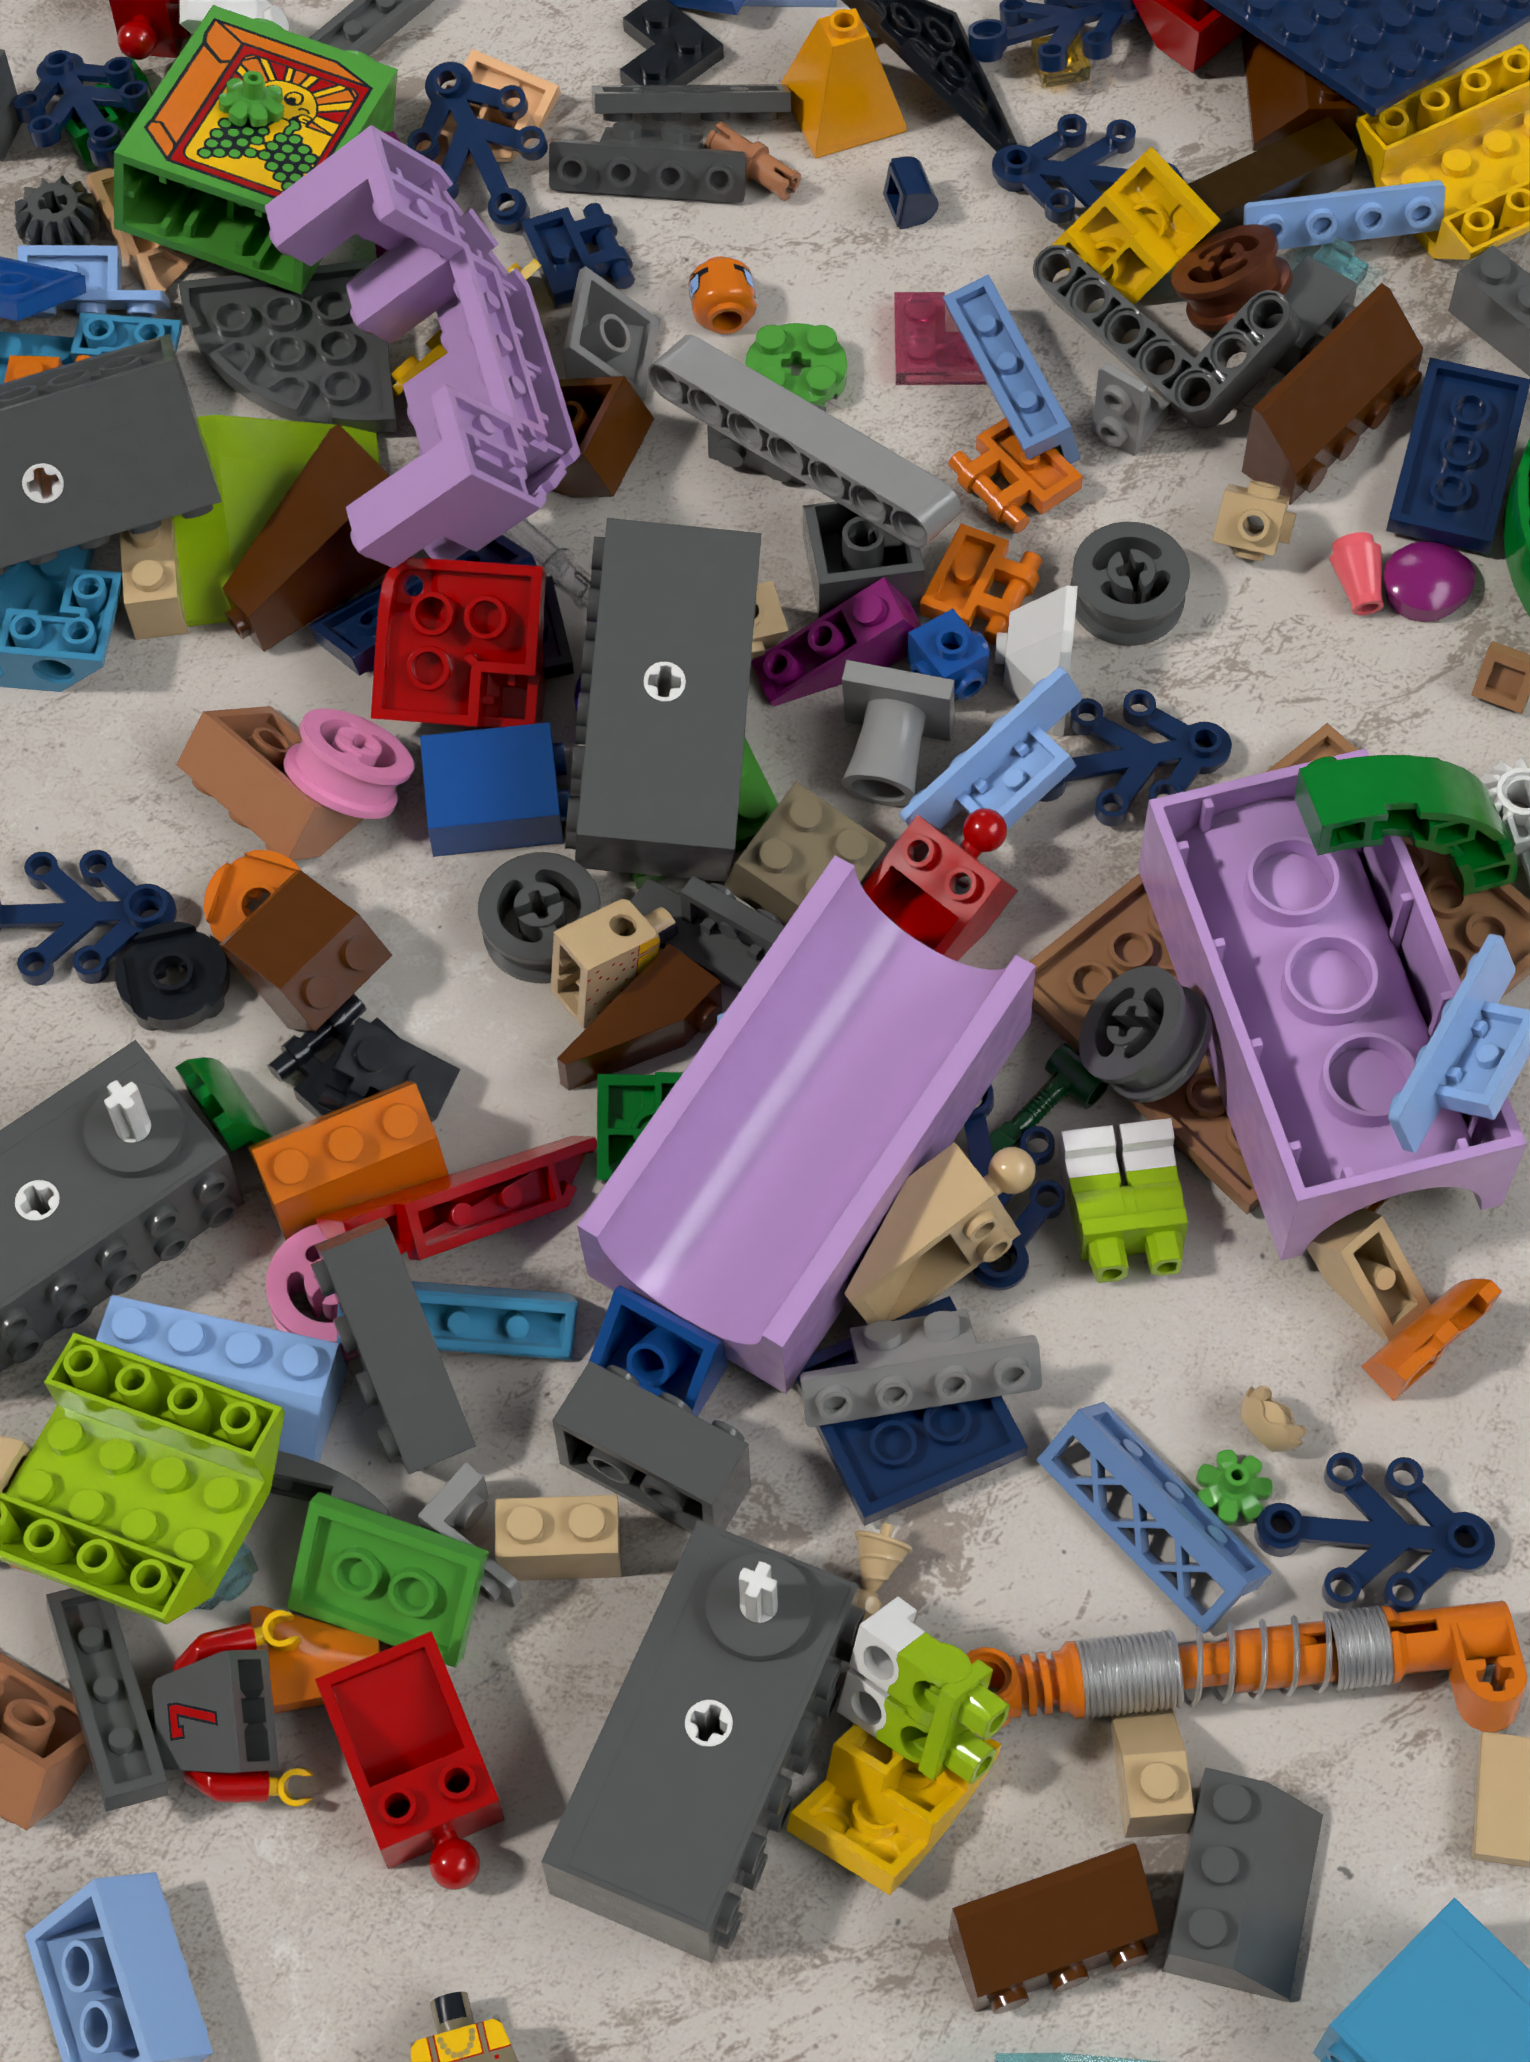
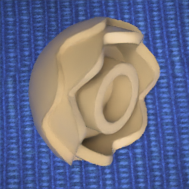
[1240,1385,1307,1452]

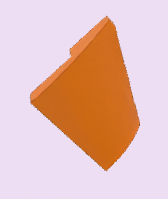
[1361,1279,1502,1401]
[250,1605,381,1714]

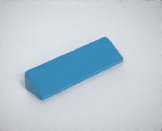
[336,1281,578,1360]

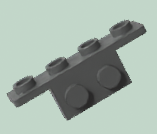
[549,122,747,203]
[631,876,784,992]

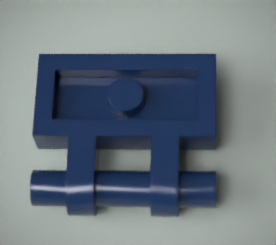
[521,203,635,307]

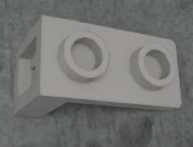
[1092,362,1170,456]
[418,1462,522,1607]

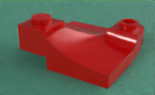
[371,557,546,728]

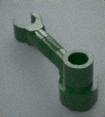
[989,1043,1110,1156]

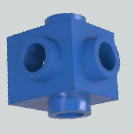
[907,609,991,701]

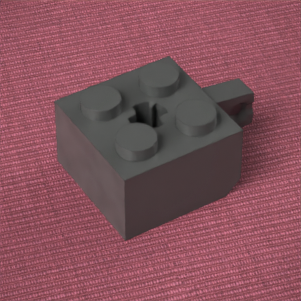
[802,501,925,618]

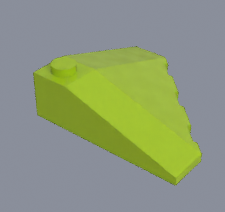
[173,414,380,627]

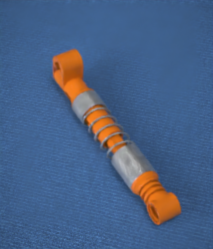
[966,1600,1527,1732]

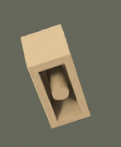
[119,517,188,640]
[495,1495,622,1581]

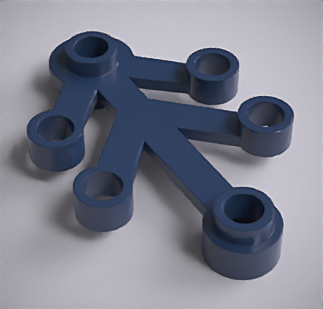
[968,0,1140,73]
[13,50,151,168]
[407,62,548,233]
[992,114,1184,224]
[1039,689,1232,827]
[0,850,177,986]
[964,1084,1065,1290]
[1254,1452,1495,1612]

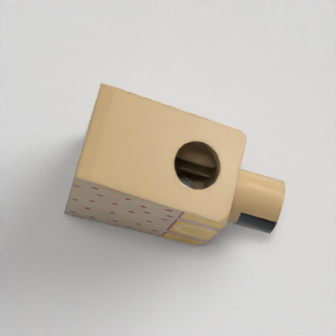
[551,899,678,1029]

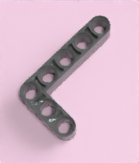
[1033,245,1301,429]

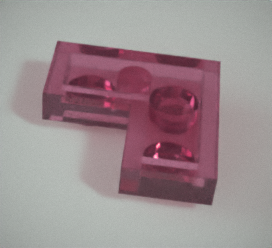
[894,292,987,385]

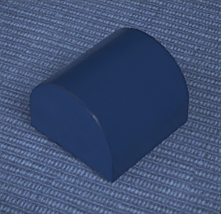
[883,156,939,230]

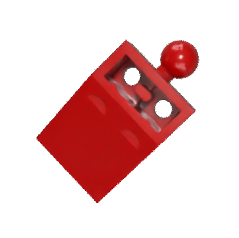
[109,0,191,60]
[862,808,1018,961]
[315,1631,505,1890]

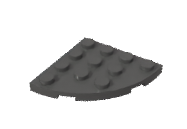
[178,259,397,433]

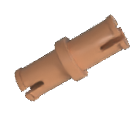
[705,122,801,201]

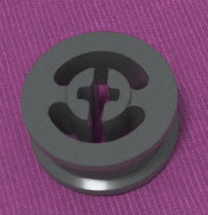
[1070,521,1190,646]
[478,852,601,983]
[1079,966,1212,1103]

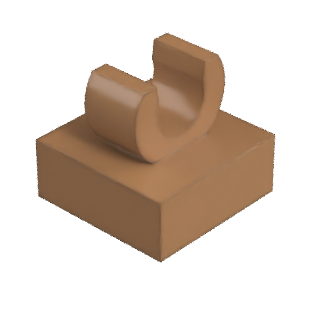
[1471,641,1530,714]

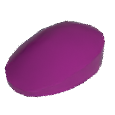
[1384,541,1476,622]

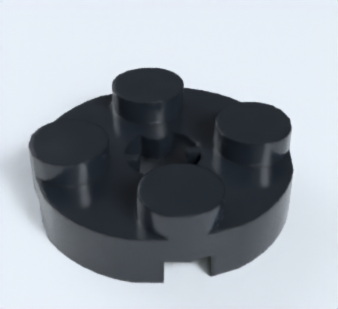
[115,922,230,1031]

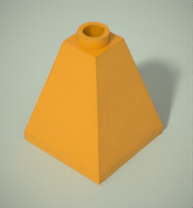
[781,8,906,159]

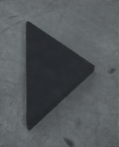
[841,0,1018,152]

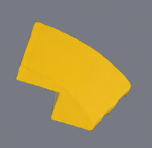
[1051,146,1221,304]
[786,1724,1002,1896]

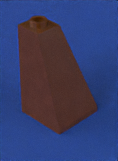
[222,424,420,652]

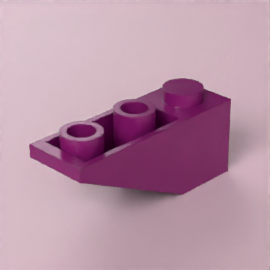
[751,577,921,707]

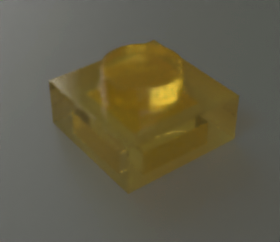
[1030,33,1091,88]

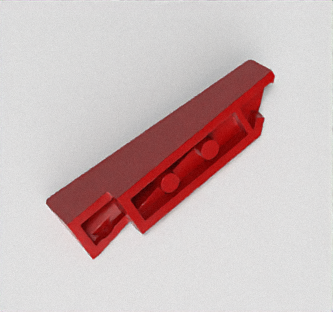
[316,1136,597,1261]

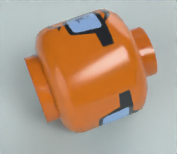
[688,256,757,334]

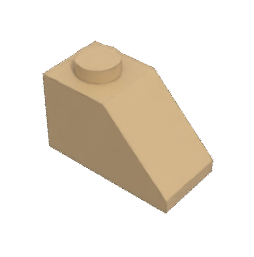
[1307,1208,1431,1341]
[1110,1708,1194,1838]

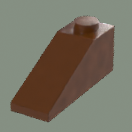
[557,943,723,1090]

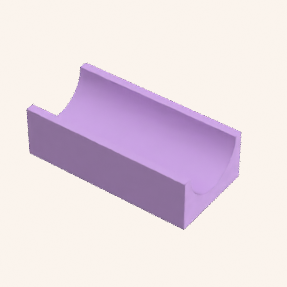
[1138,748,1527,1261]
[577,855,1036,1394]

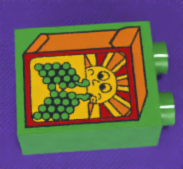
[114,5,398,294]

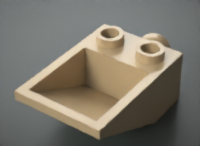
[844,1142,1036,1325]

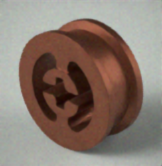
[1171,224,1293,331]

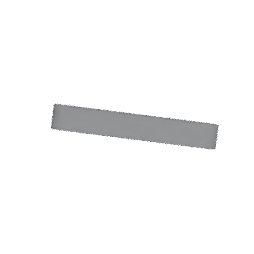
[648,335,961,548]

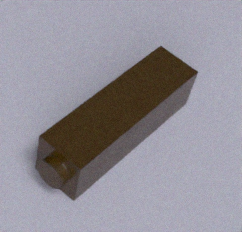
[1187,116,1358,245]

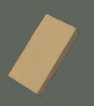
[1472,1732,1530,1868]

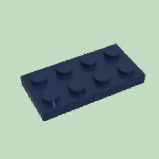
[1386,357,1530,554]
[309,535,537,676]

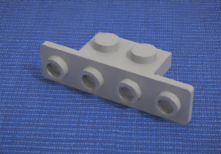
[800,1309,1042,1427]

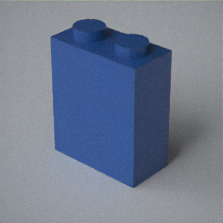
[420,722,569,857]

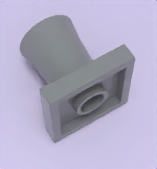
[841,660,955,806]

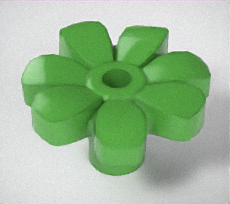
[219,71,284,127]
[1196,1449,1273,1525]

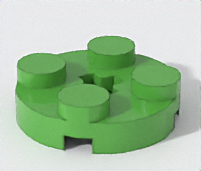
[745,323,847,407]

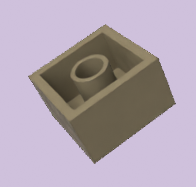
[724,781,887,927]

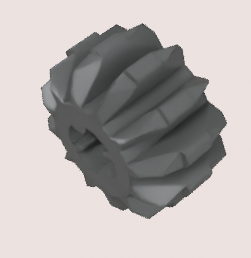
[14,175,100,245]

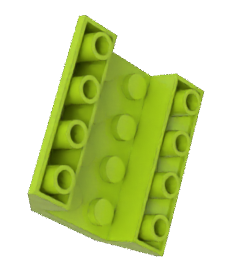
[0,1333,285,1625]

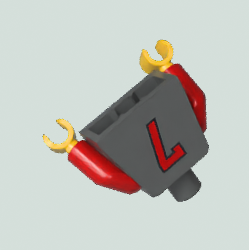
[146,1610,315,1807]

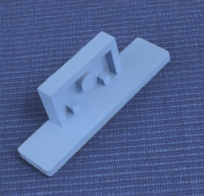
[1244,180,1445,250]
[17,245,170,318]
[899,667,1082,830]
[1388,934,1530,1153]

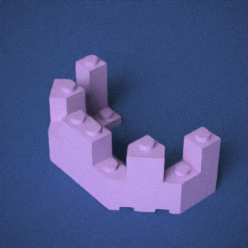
[265,125,581,568]

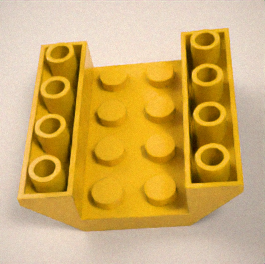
[1356,43,1530,260]

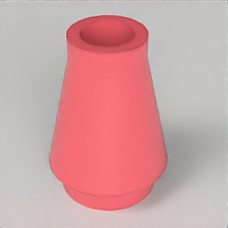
[1329,532,1384,615]

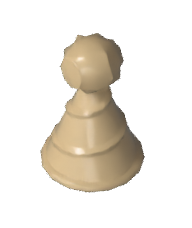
[855,1523,912,1620]

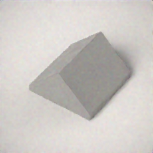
[563,266,660,401]

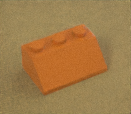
[247,1081,449,1240]

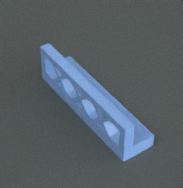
[943,274,1081,464]
[1036,1402,1272,1633]

